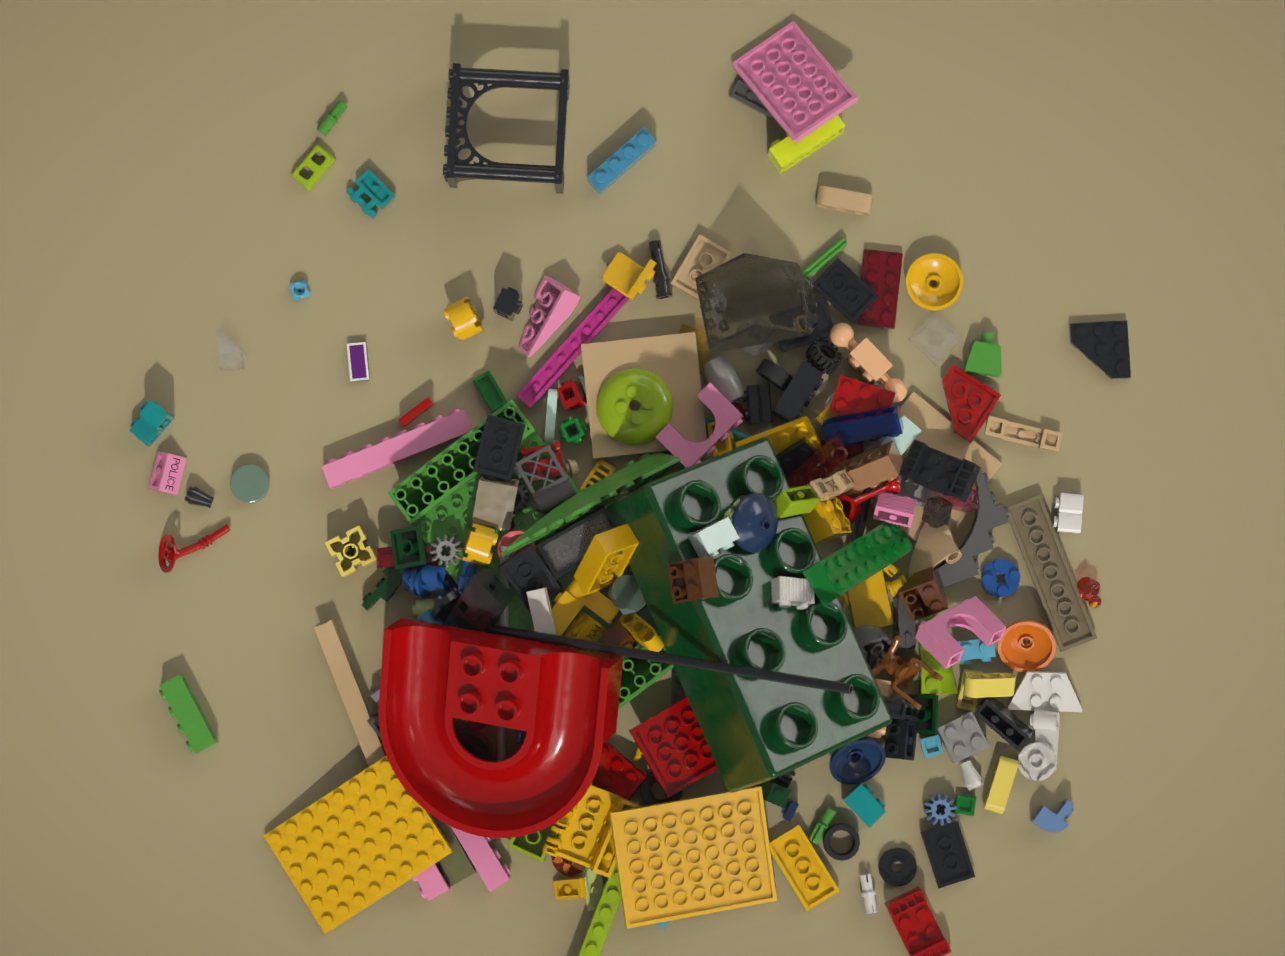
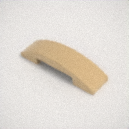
[984,416,1063,452]
[810,470,855,501]

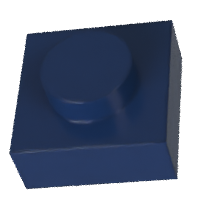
[781,800,799,821]

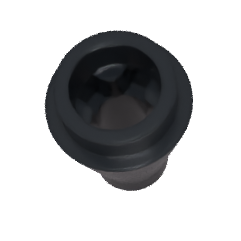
[184,486,214,508]

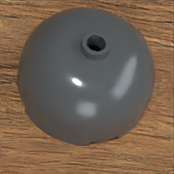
[853,625,892,669]

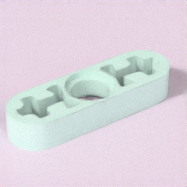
[544,389,558,444]

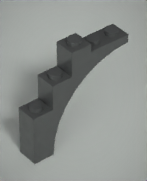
[933,470,1010,588]

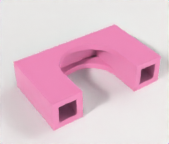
[656,383,744,468]
[915,596,1006,669]

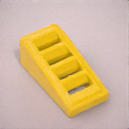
[580,458,616,491]

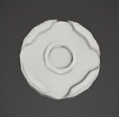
[1018,742,1057,781]

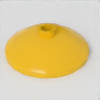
[906,253,963,311]

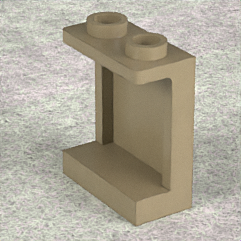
[472,474,519,531]

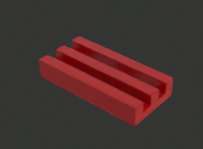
[399,397,434,427]

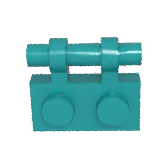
[346,169,396,219]

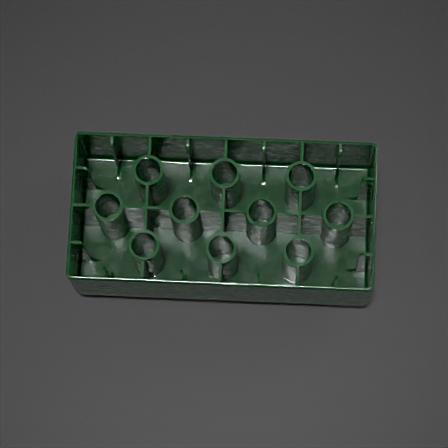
[606,438,892,793]

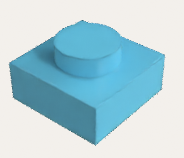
[919,734,944,758]

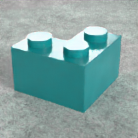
[129,400,174,447]
[842,783,886,828]

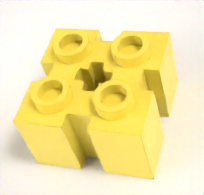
[325,525,376,578]

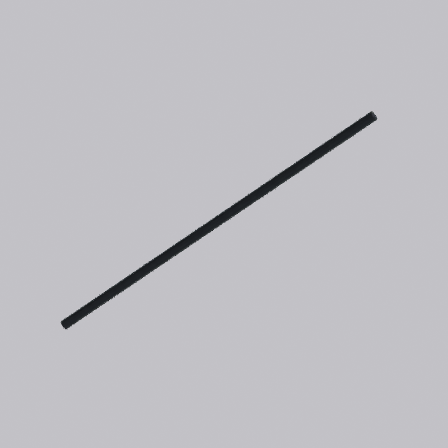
[490,624,853,694]

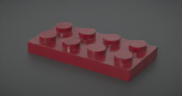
[856,249,903,329]

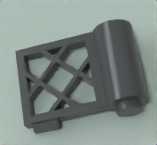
[514,444,576,513]

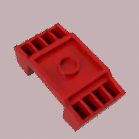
[884,886,952,956]

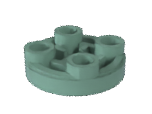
[230,464,269,503]
[608,575,646,615]

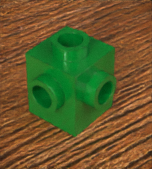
[558,416,587,445]

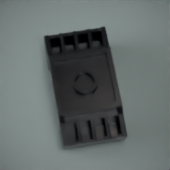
[899,439,981,503]

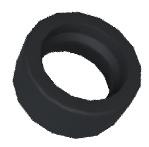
[756,358,793,391]
[823,823,860,861]

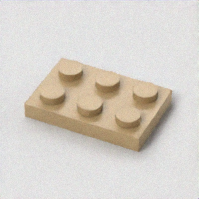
[671,234,732,303]

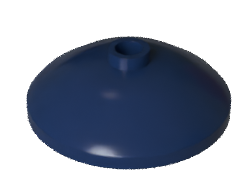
[731,493,778,553]
[829,738,886,784]

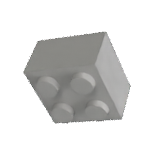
[938,711,989,763]

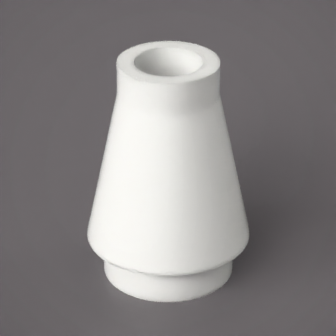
[960,760,983,791]

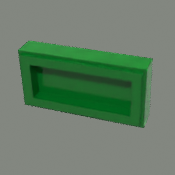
[473,371,508,413]

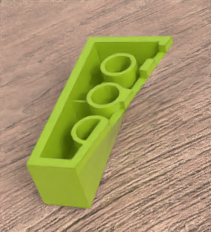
[919,616,958,694]

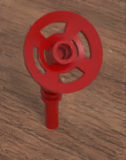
[158,524,231,573]

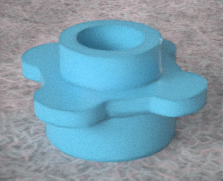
[289,280,311,301]

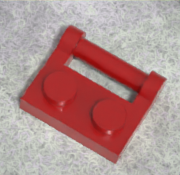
[521,440,565,481]

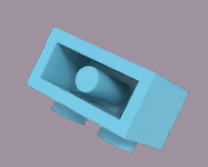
[958,639,996,664]

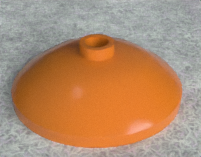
[998,620,1056,672]

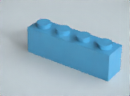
[587,127,657,195]

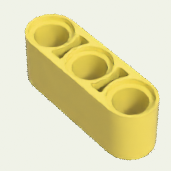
[963,673,1016,698]
[983,755,1019,814]

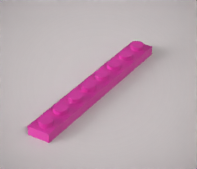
[516,288,629,409]

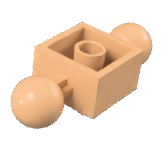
[830,323,907,403]

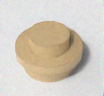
[564,459,579,478]

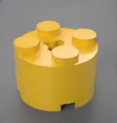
[443,296,484,340]
[461,523,498,566]

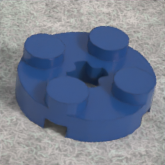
[981,559,1020,597]

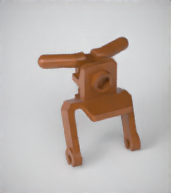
[871,635,944,710]

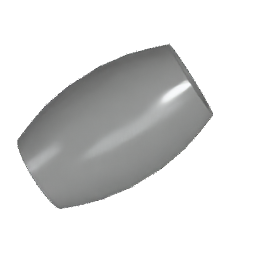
[703,356,744,402]

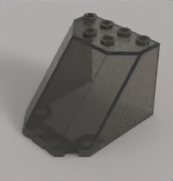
[695,253,820,352]

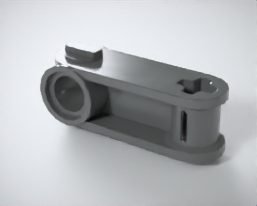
[893,595,916,650]

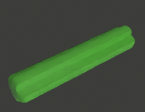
[800,237,847,280]

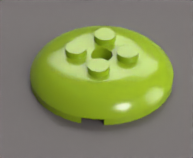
[596,368,673,445]

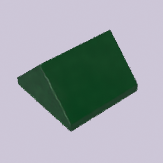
[390,525,426,569]
[905,694,938,734]

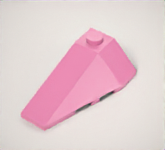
[518,275,581,357]

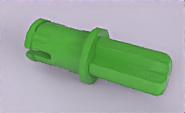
[317,100,347,136]
[808,806,837,844]

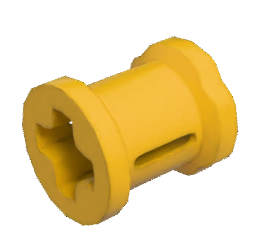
[885,574,907,598]

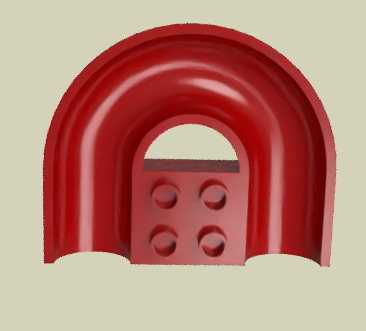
[379,618,623,838]

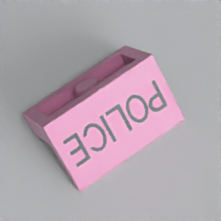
[148,451,187,495]

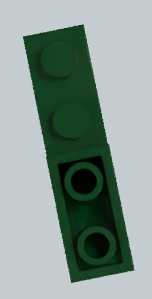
[362,567,406,611]

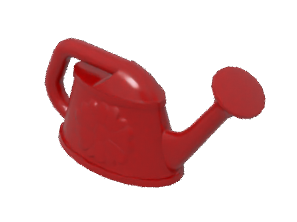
[836,478,901,526]

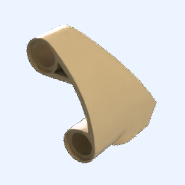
[908,515,962,578]

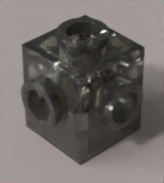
[922,495,953,528]

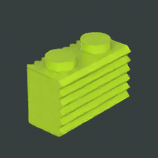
[774,485,820,518]

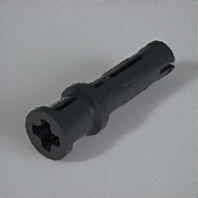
[649,240,673,299]

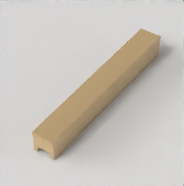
[314,620,386,767]

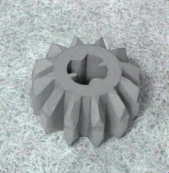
[430,534,463,568]

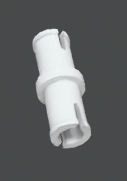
[859,874,878,914]

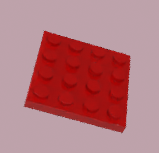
[629,696,718,798]

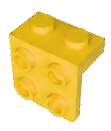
[602,252,656,300]

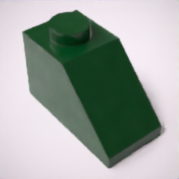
[752,781,791,808]

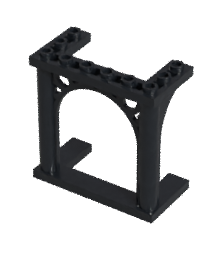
[443,63,570,194]

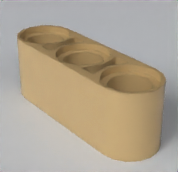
[816,186,873,216]

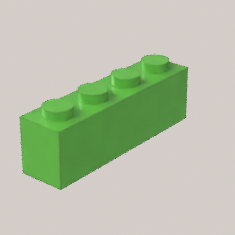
[159,674,218,754]

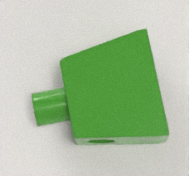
[963,332,1002,378]

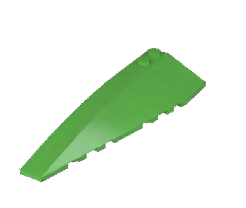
[501,452,681,557]

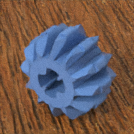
[923,793,957,826]

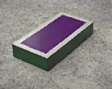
[347,342,370,382]

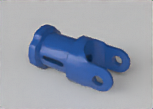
[458,560,479,595]

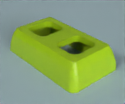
[291,144,336,191]

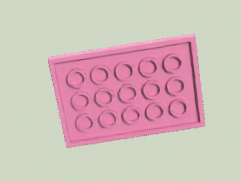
[731,21,858,144]

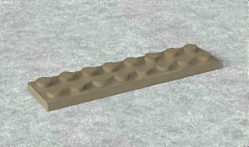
[1007,495,1097,652]

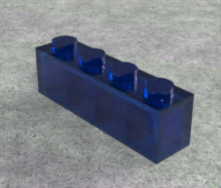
[822,405,904,448]

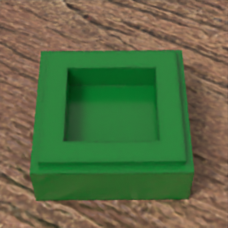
[954,794,976,816]

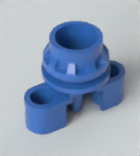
[402,564,459,598]

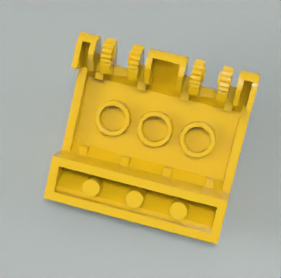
[542,784,640,878]

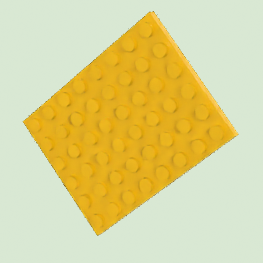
[264,756,454,934]
[609,785,777,929]

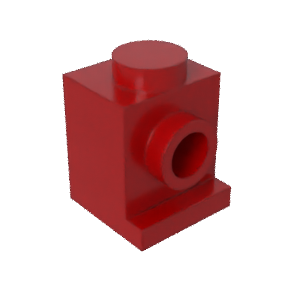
[557,380,587,411]

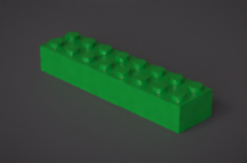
[803,522,914,606]

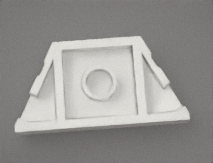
[1007,671,1082,712]

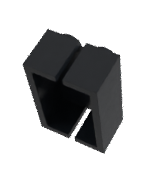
[772,361,824,423]

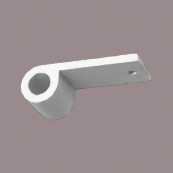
[1030,710,1060,770]

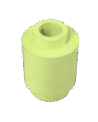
[412,598,435,619]

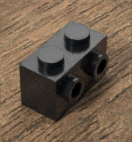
[493,287,523,321]
[884,719,918,760]

